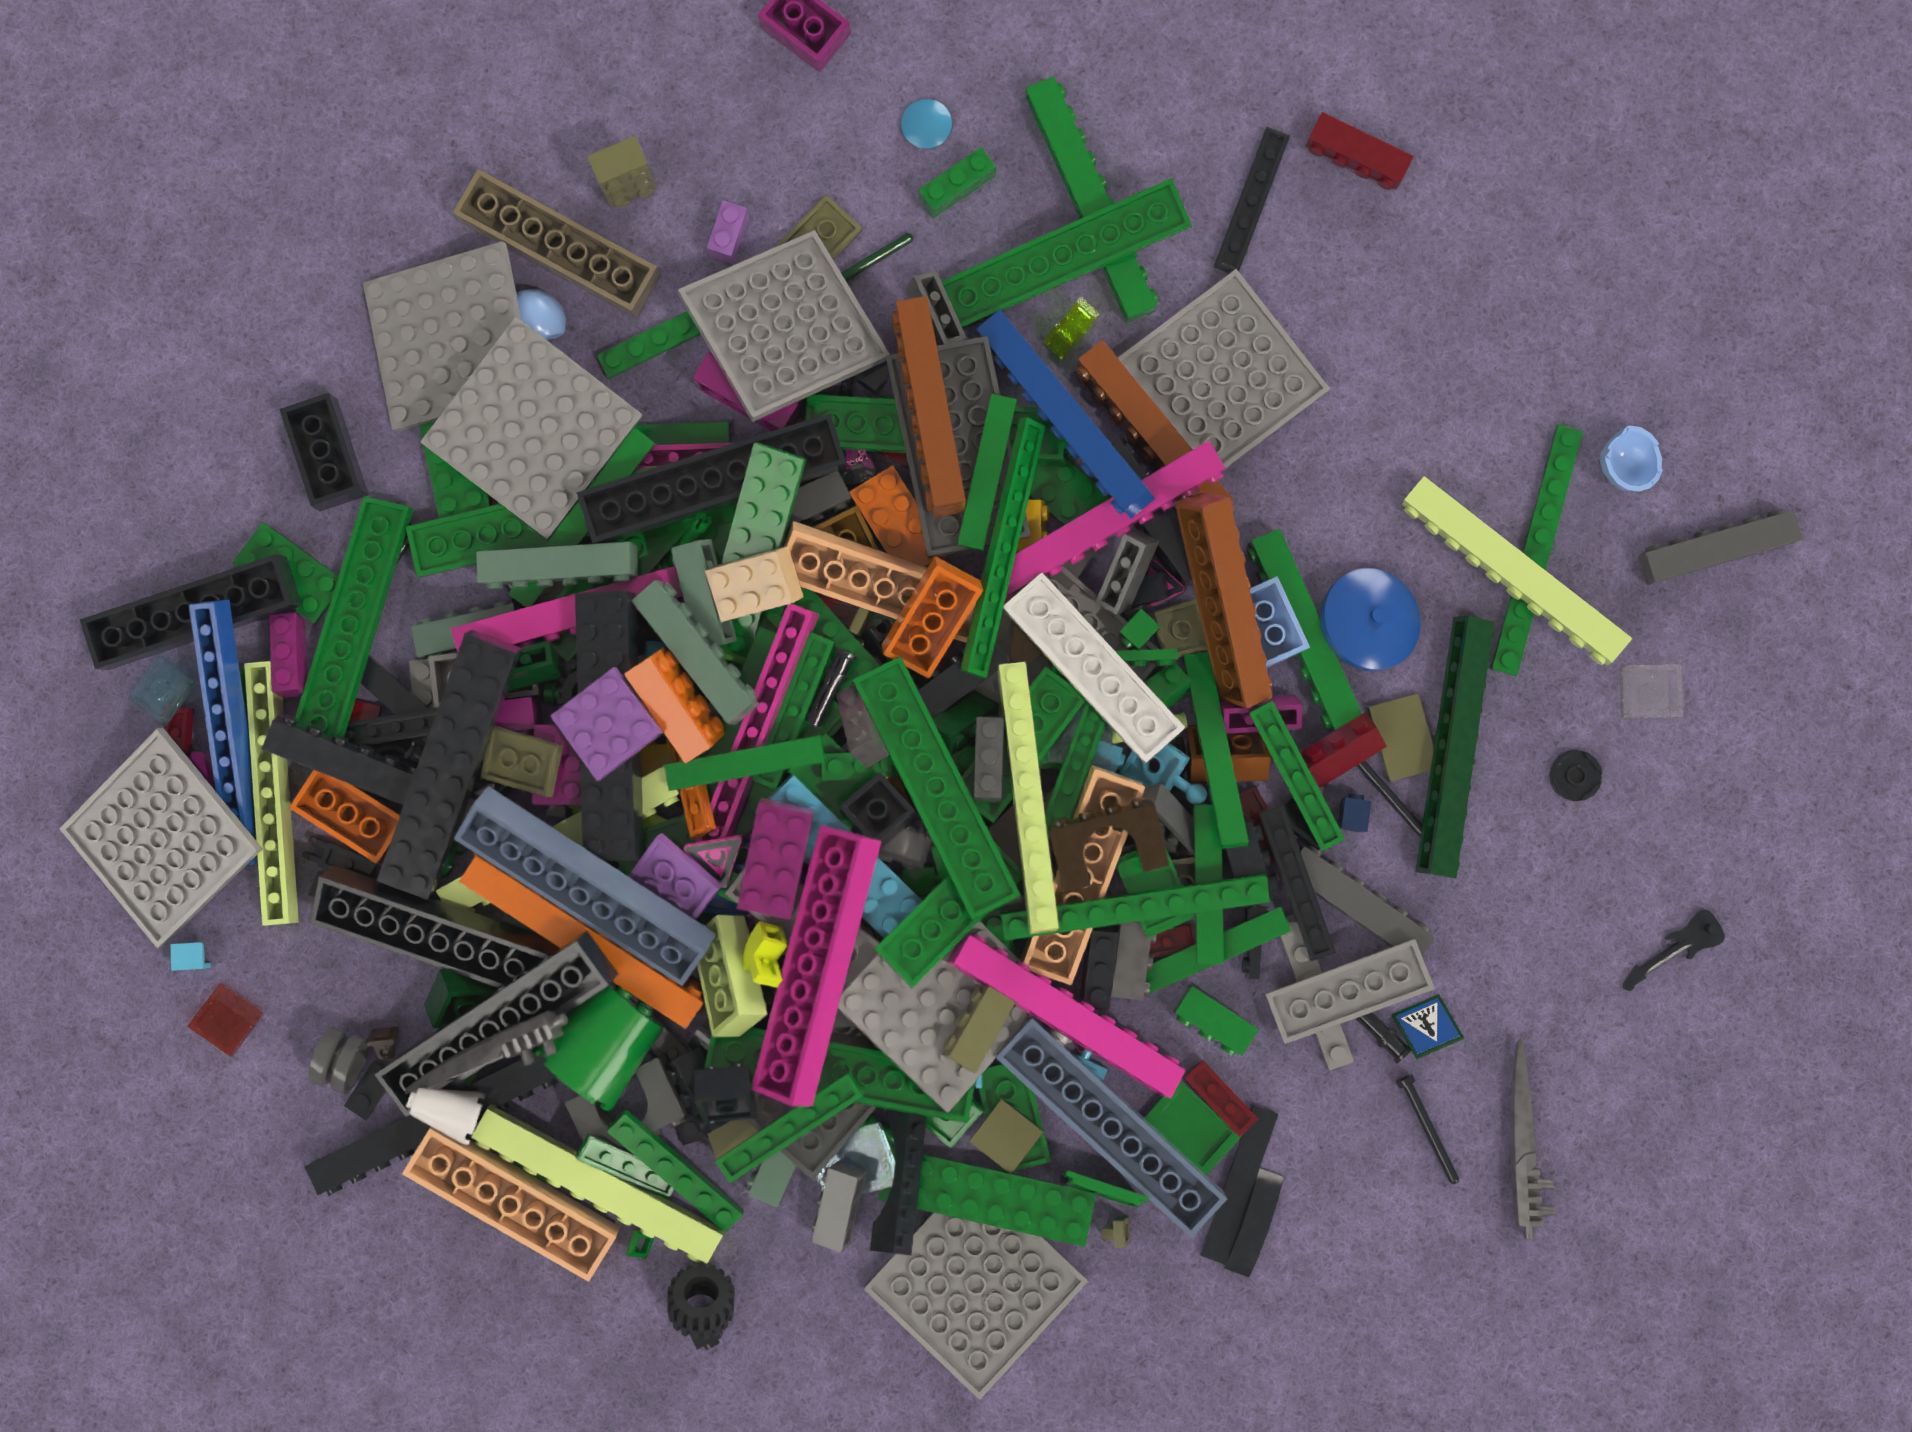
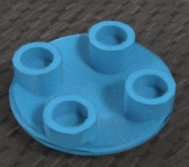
[901,99,952,149]

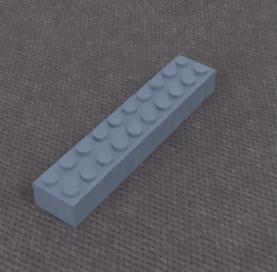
[454,786,716,986]
[995,1016,1227,1238]

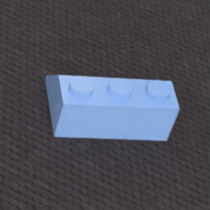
[1250,576,1310,668]

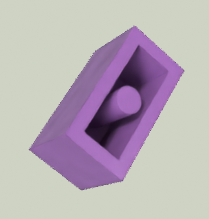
[707,201,750,264]

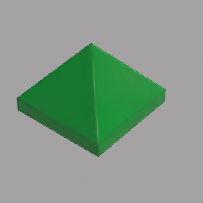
[625,1230,655,1259]

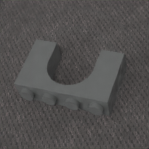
[565,1054,691,1150]

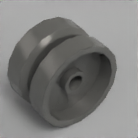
[308,1027,369,1094]

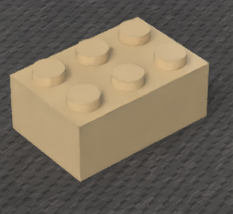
[705,546,804,622]

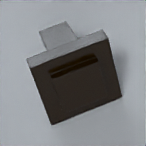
[367,1026,399,1059]

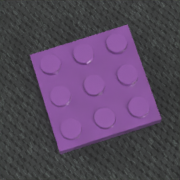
[551,667,663,781]
[628,833,722,920]

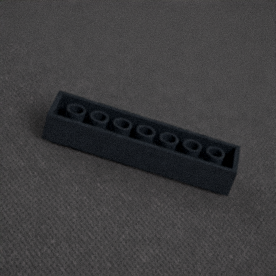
[79,554,302,670]

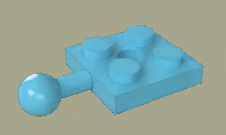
[1119,743,1207,805]

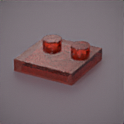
[187,983,264,1057]

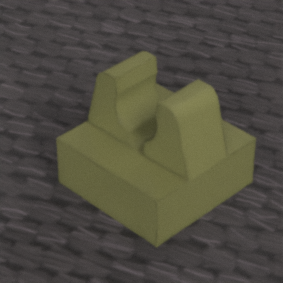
[1101,1216,1131,1248]

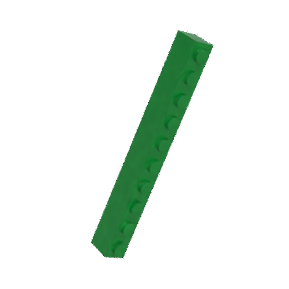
[1025,76,1158,323]

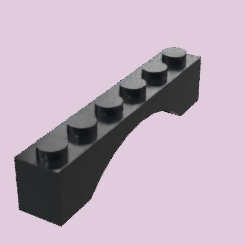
[870,1109,927,1255]

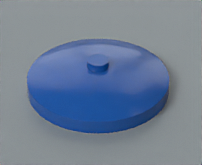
[1320,568,1421,672]

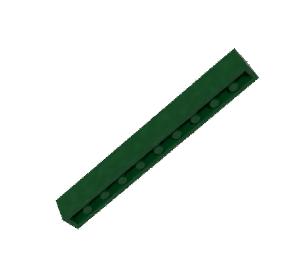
[1415,616,1494,878]

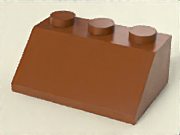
[1187,725,1271,783]

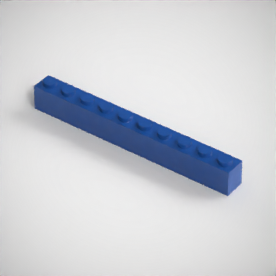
[977,310,1155,519]
[189,600,258,865]

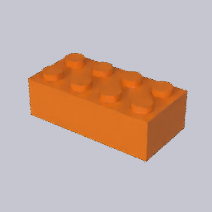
[849,465,948,567]
[882,556,983,678]
[624,646,726,763]
[289,770,401,864]

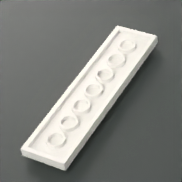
[1003,572,1185,764]

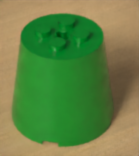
[531,982,664,1111]

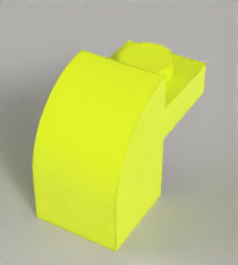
[743,921,788,987]

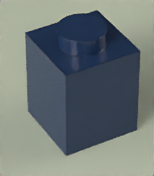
[1338,793,1371,833]

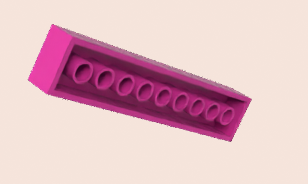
[751,825,881,1106]

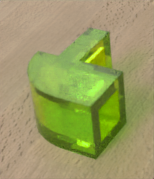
[1043,297,1100,359]

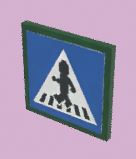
[1392,994,1464,1060]

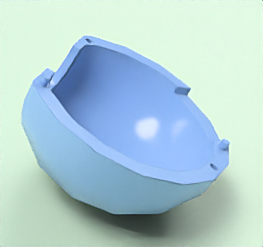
[516,289,566,340]
[1599,426,1663,492]

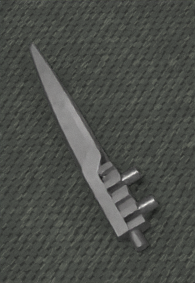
[405,1011,568,1094]
[1510,1038,1556,1239]

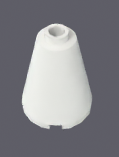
[406,1088,486,1146]

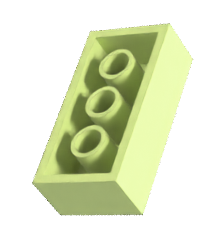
[697,915,767,1037]

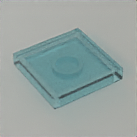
[128,655,197,726]

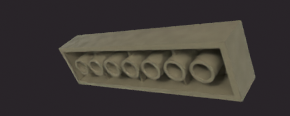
[452,169,661,319]

